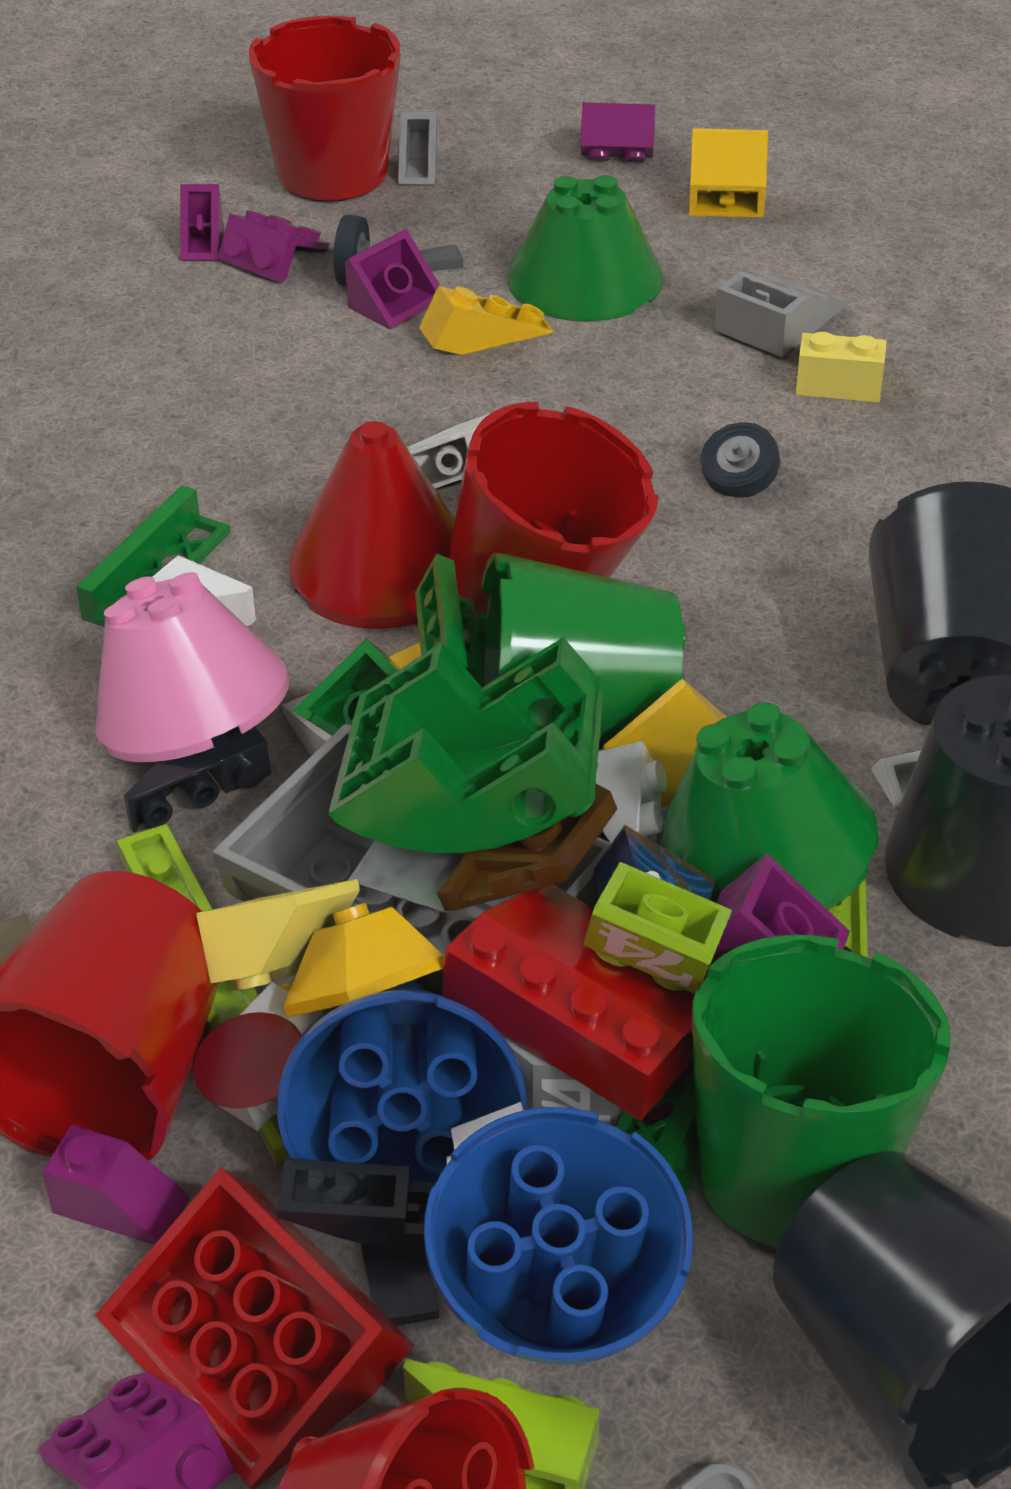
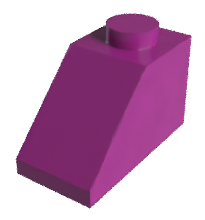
[42,1125,189,1245]

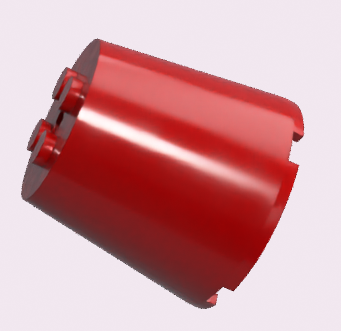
[249,16,401,200]
[448,402,658,620]
[0,871,220,1161]

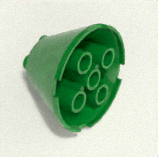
[507,175,663,322]
[657,702,879,910]

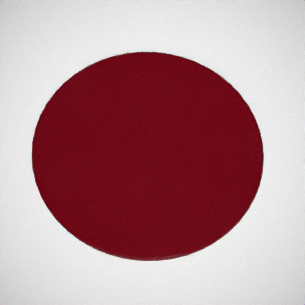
[193,1012,302,1109]

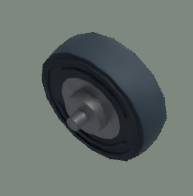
[328,215,370,286]
[700,422,781,498]

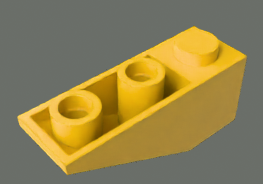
[419,286,554,355]

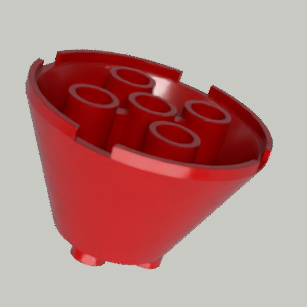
[278,1388,535,1489]

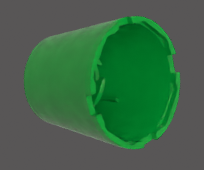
[476,553,686,749]
[692,935,951,1248]

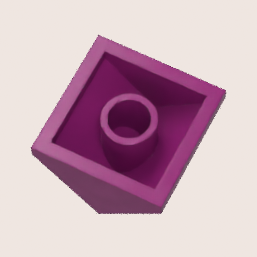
[345,229,440,330]

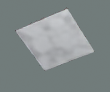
[348,840,468,913]

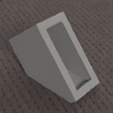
[398,112,440,185]

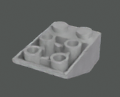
[714,271,848,357]

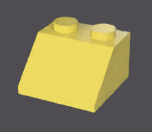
[796,332,887,402]
[196,879,360,990]

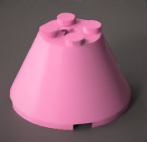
[95,572,290,762]

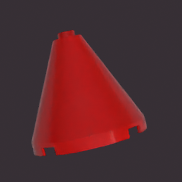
[289,421,455,629]

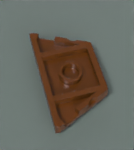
[437,784,617,911]

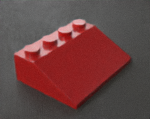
[442,885,707,1121]
[95,1167,415,1489]

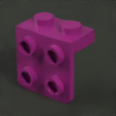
[218,210,331,282]
[38,1372,235,1489]

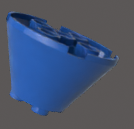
[277,981,527,1183]
[424,1107,693,1365]

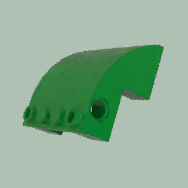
[328,637,605,853]

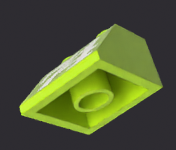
[583,862,732,994]

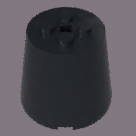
[869,481,1011,725]
[885,675,1011,947]
[773,1151,1011,1489]

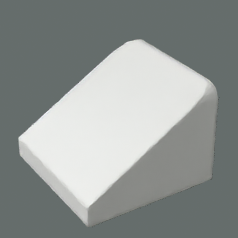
[871,751,921,808]

